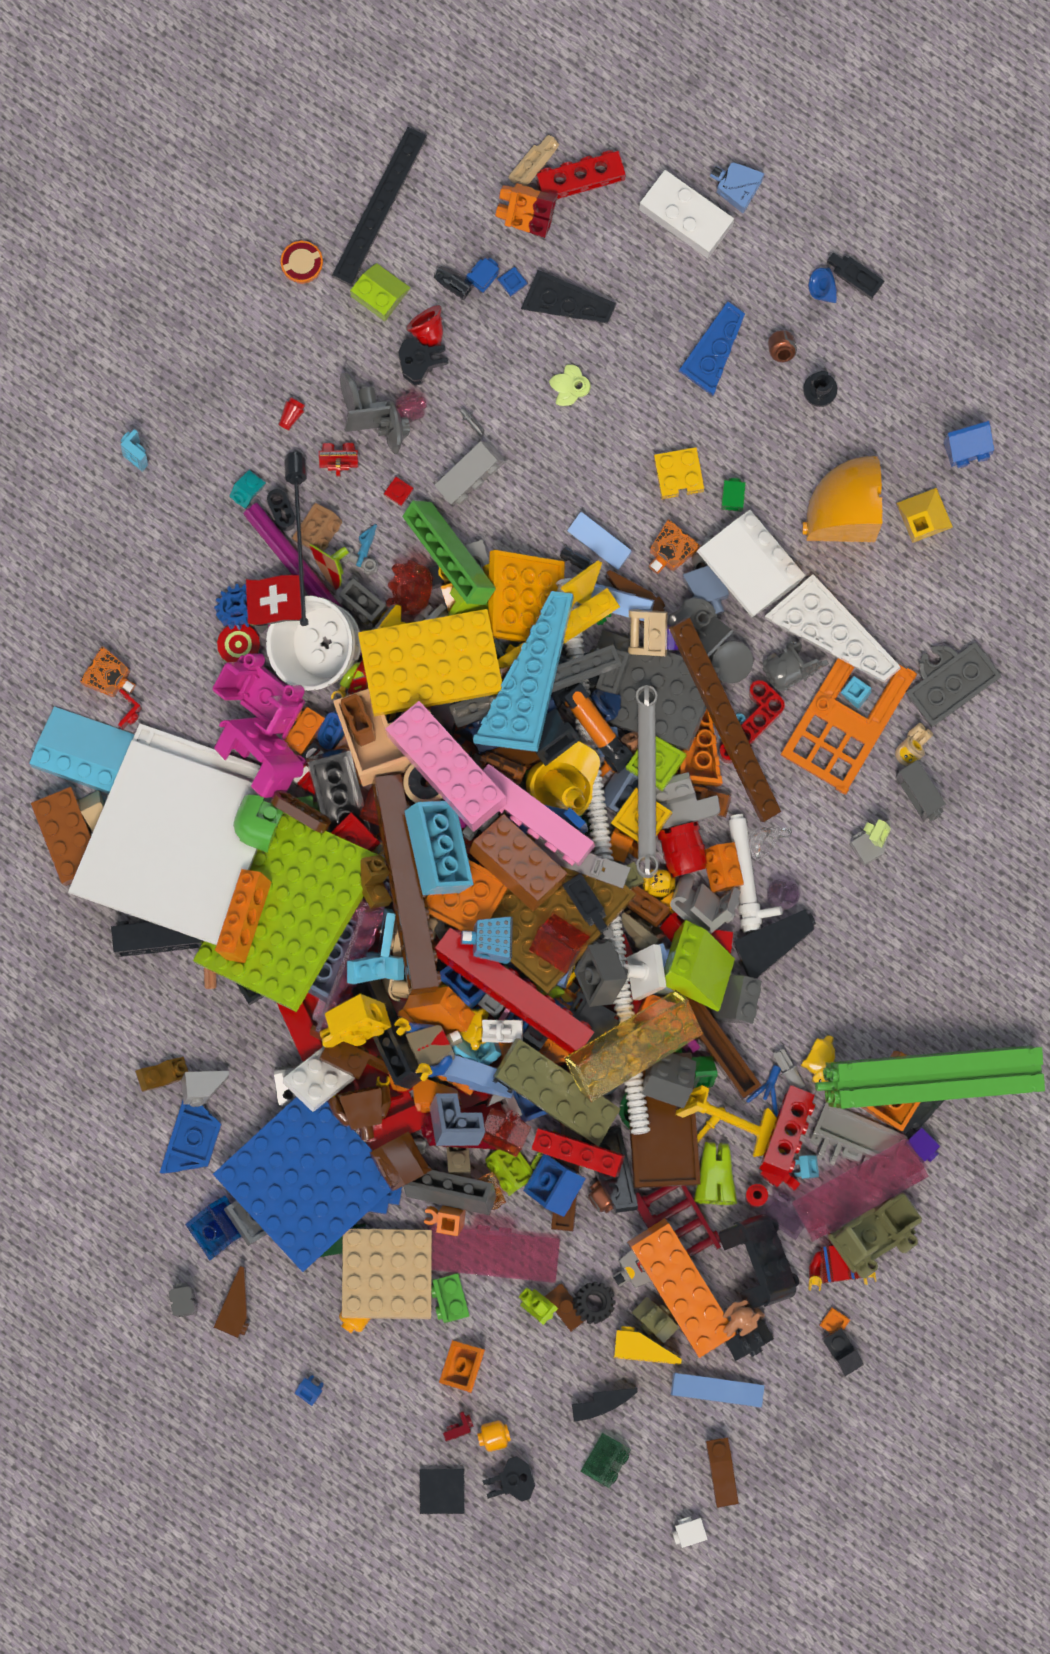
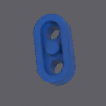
[317,711,344,750]

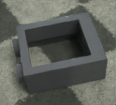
[896,760,946,822]

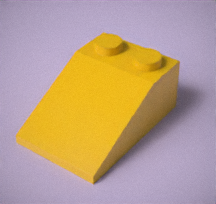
[613,1326,682,1365]

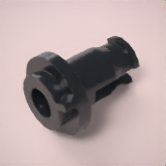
[803,371,838,407]

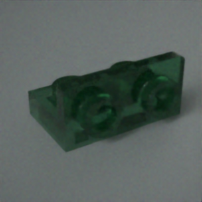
[580,1433,631,1488]

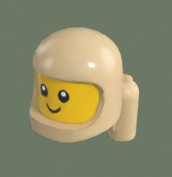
[895,723,933,766]

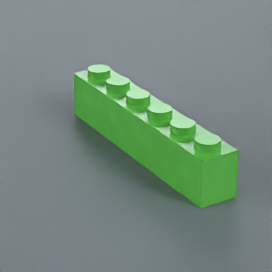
[402,500,496,605]

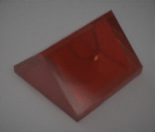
[529,914,591,974]

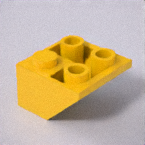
[896,488,953,543]

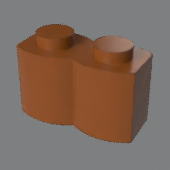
[341,694,376,747]

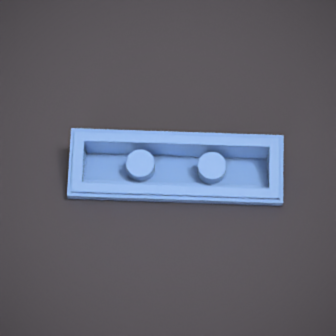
[567,512,632,570]

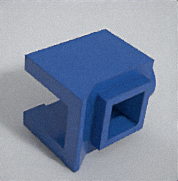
[466,258,499,293]

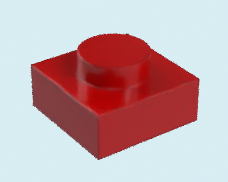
[384,477,414,507]

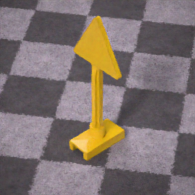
[506,560,602,653]
[675,1085,790,1157]

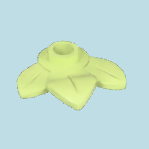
[549,365,591,406]

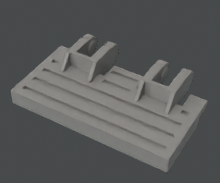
[809,1102,907,1183]

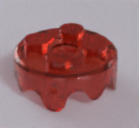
[385,560,432,616]

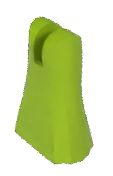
[694,1142,737,1205]

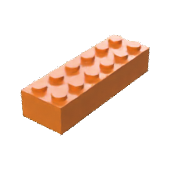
[627,1218,737,1358]

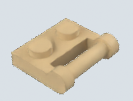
[628,609,668,656]

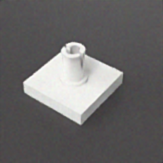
[622,944,666,1000]

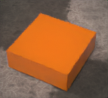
[819,1307,850,1333]

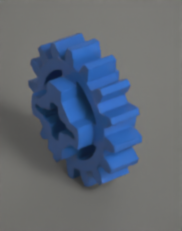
[214,584,249,630]

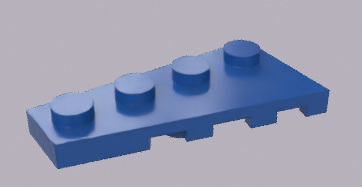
[678,301,745,396]

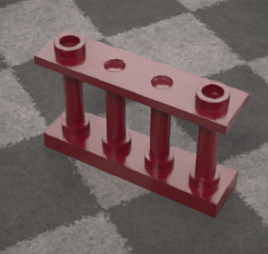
[635,1186,721,1257]

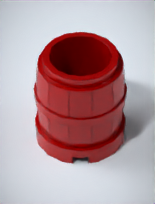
[657,821,708,877]

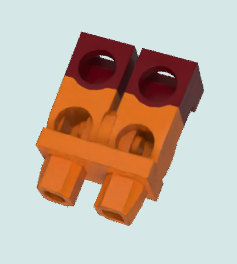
[495,183,558,238]

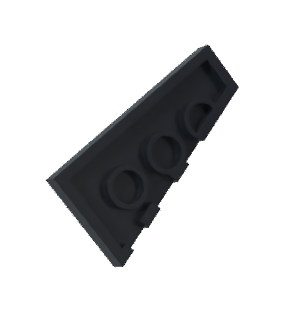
[521,270,617,324]
[583,1128,638,1213]

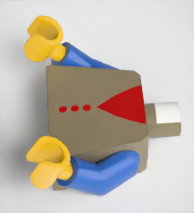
[394,1018,463,1081]

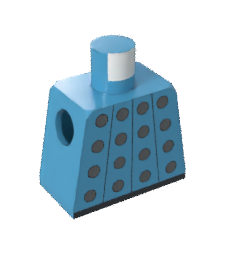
[461,917,513,964]

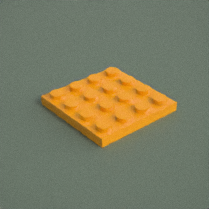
[488,550,565,647]

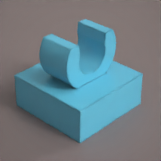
[794,1155,819,1179]

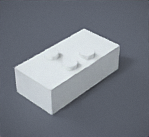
[639,170,734,258]

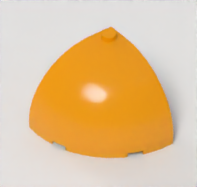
[802,456,882,542]

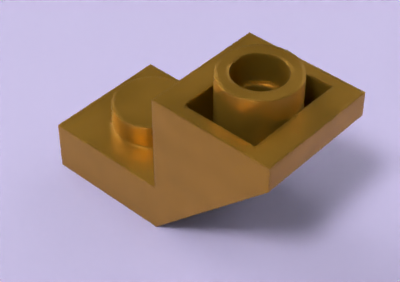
[361,855,392,909]
[135,1057,188,1092]

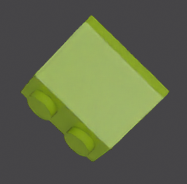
[350,263,411,321]

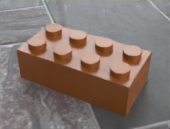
[31,787,92,886]
[469,814,567,912]

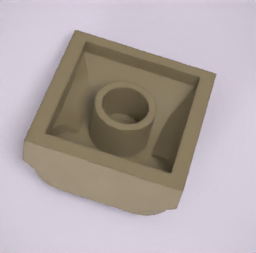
[622,910,666,951]

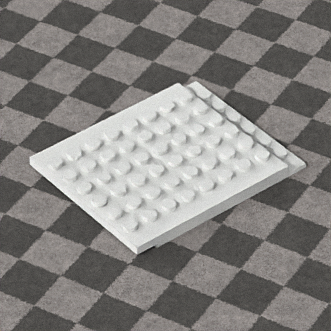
[68,723,272,945]

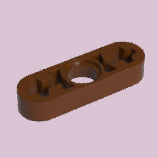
[271,790,331,833]

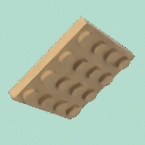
[342,1229,432,1319]

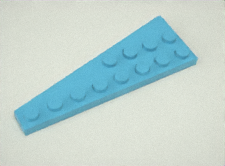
[473,591,574,752]

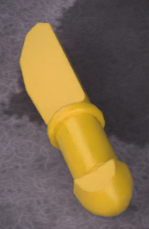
[697,1107,726,1143]

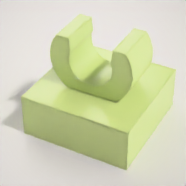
[863,819,891,848]

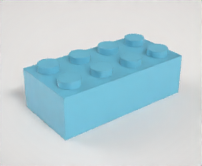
[404,801,474,895]

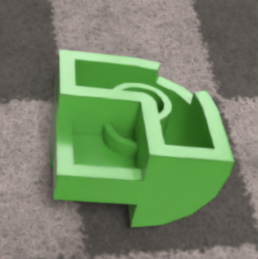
[233,794,284,853]

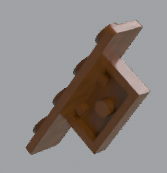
[310,1025,389,1080]

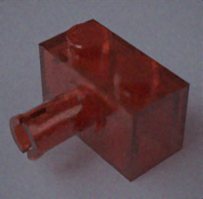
[481,1108,531,1157]

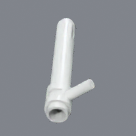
[729,814,783,933]

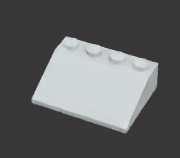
[697,510,805,617]

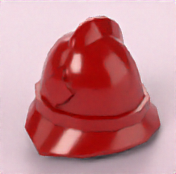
[406,305,443,347]

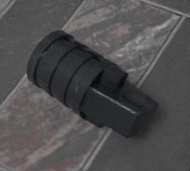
[434,266,474,300]

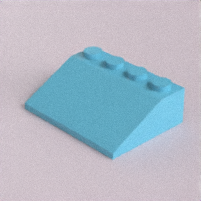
[29,707,135,794]

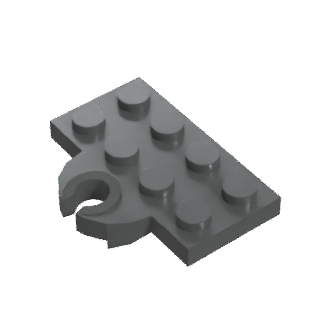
[906,642,1002,728]

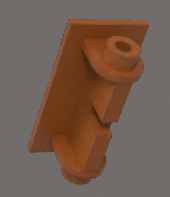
[479,751,527,786]

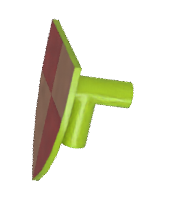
[309,544,349,590]

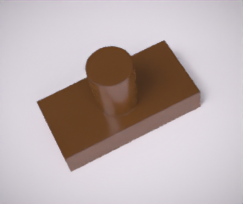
[544,1283,586,1332]

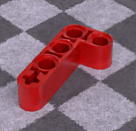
[719,680,785,764]

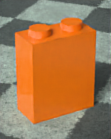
[403,986,475,1034]

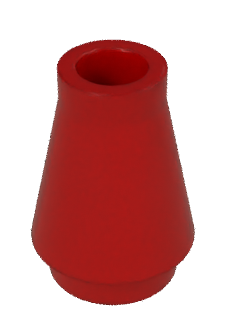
[278,397,305,431]

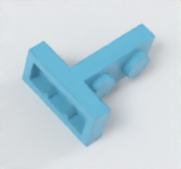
[347,951,404,984]

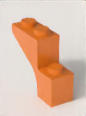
[389,1073,461,1113]

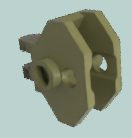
[632,1297,679,1344]

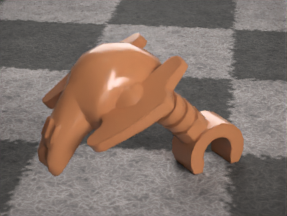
[723,1300,765,1337]

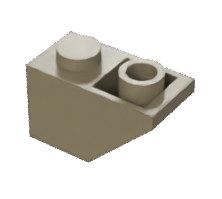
[446,1147,471,1179]

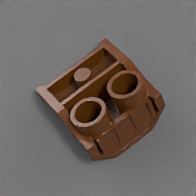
[369,1132,431,1191]

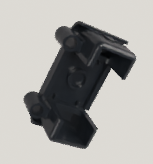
[718,1214,799,1310]

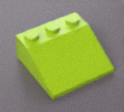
[664,920,735,1012]

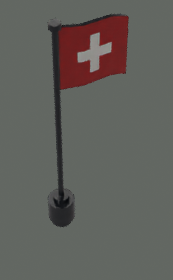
[246,452,309,626]

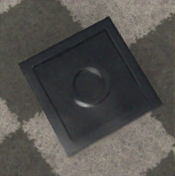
[420,1469,464,1514]

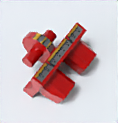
[319,443,358,477]

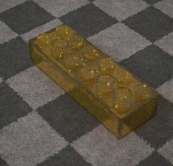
[564,990,703,1103]

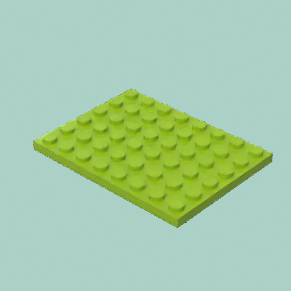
[193,813,385,1012]

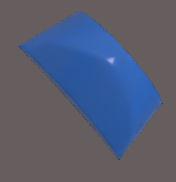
[809,267,837,303]

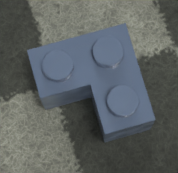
[430,1093,485,1146]

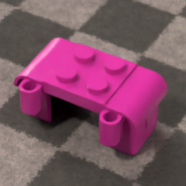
[212,653,305,740]
[214,717,305,798]

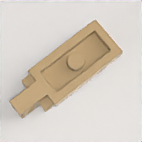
[508,135,559,186]

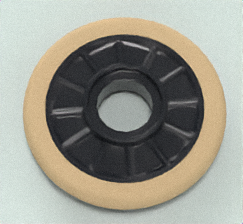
[403,764,443,803]

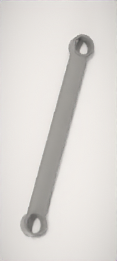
[636,685,658,878]

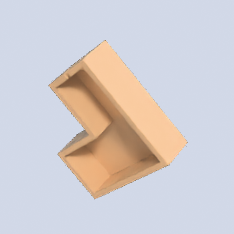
[333,689,431,787]

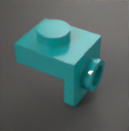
[229,470,266,509]

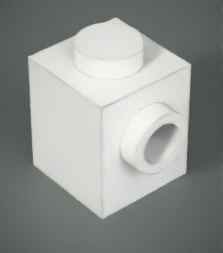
[672,1516,708,1548]

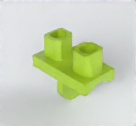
[518,1288,558,1325]

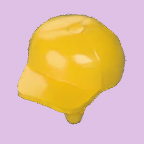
[525,741,600,816]

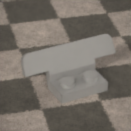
[656,772,720,831]

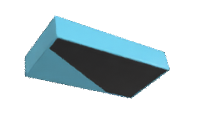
[378,908,395,957]

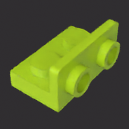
[485,1142,533,1196]

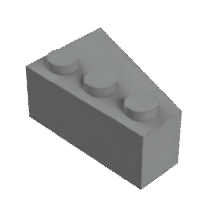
[434,441,507,505]

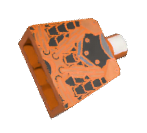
[649,519,700,574]
[80,646,136,698]

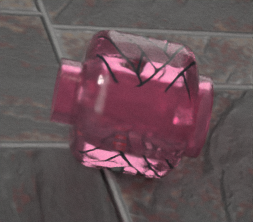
[396,392,427,423]

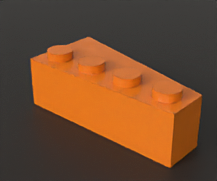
[676,708,723,787]

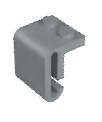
[670,874,741,934]

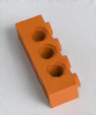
[215,869,272,963]

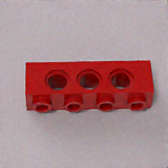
[536,150,626,199]
[759,1085,816,1179]
[531,1128,625,1177]

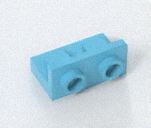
[120,429,148,472]

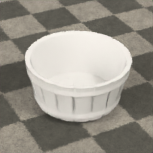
[266,596,361,691]

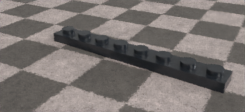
[332,127,427,286]

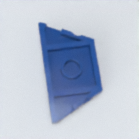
[160,1101,222,1174]

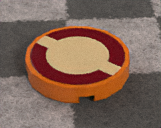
[280,241,323,284]

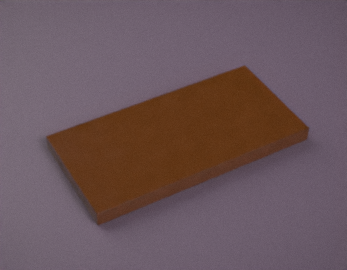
[627,1053,701,1188]

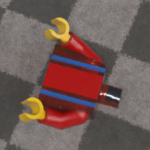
[808,1232,877,1291]

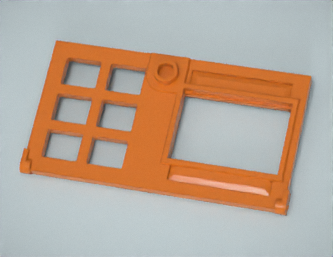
[780,658,917,795]

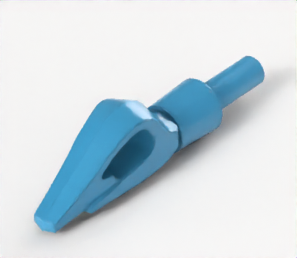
[356,524,377,567]

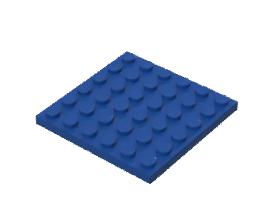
[213,1097,391,1272]

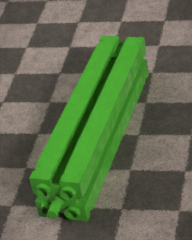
[815,1045,1045,1109]

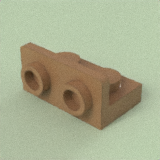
[292,503,342,551]

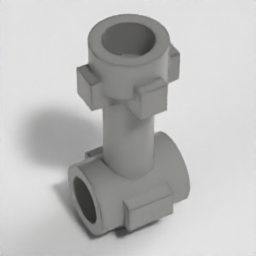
[341,547,379,576]

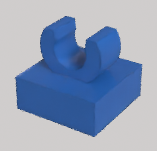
[295,1375,324,1406]

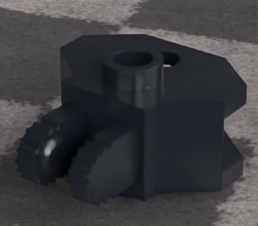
[398,338,449,386]
[725,1320,774,1361]
[482,1456,535,1502]

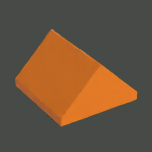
[439,1340,485,1393]

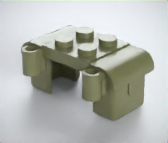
[827,1193,922,1278]

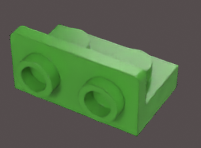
[431,1274,470,1323]

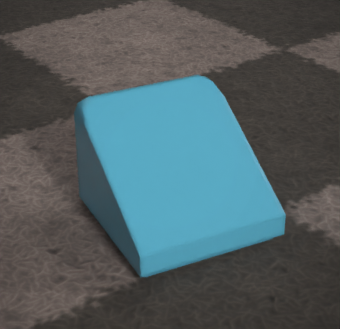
[841,676,871,709]

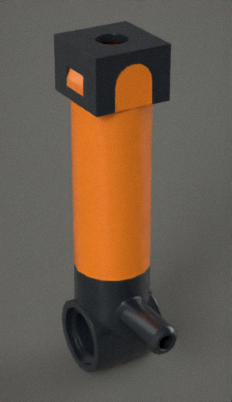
[558,683,634,774]

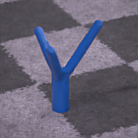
[746,1065,781,1117]

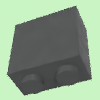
[711,975,762,1024]

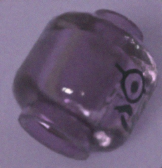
[767,879,800,909]

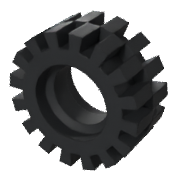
[573,1282,616,1324]

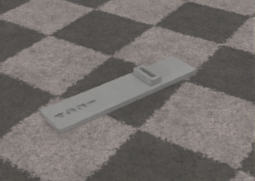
[534,837,631,888]

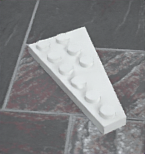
[765,574,901,683]

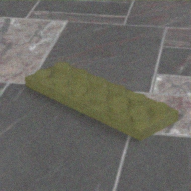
[494,1038,620,1146]

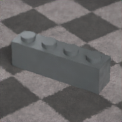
[403,1170,496,1216]

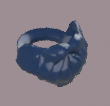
[591,689,621,722]

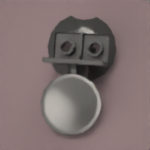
[340,373,410,454]
[667,597,753,684]

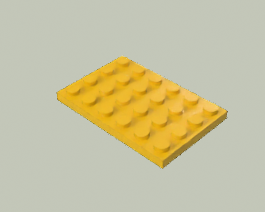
[358,609,502,717]

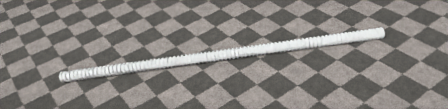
[556,578,650,1135]

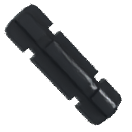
[560,547,595,570]

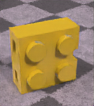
[654,447,704,500]

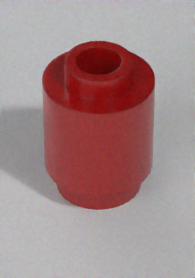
[745,1184,768,1207]

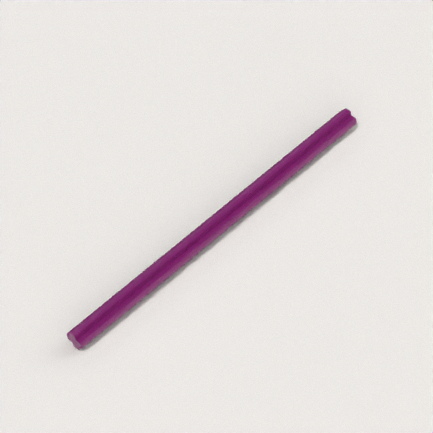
[243,503,406,713]

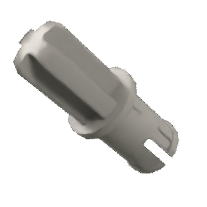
[773,1049,806,1089]

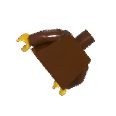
[328,1076,391,1140]

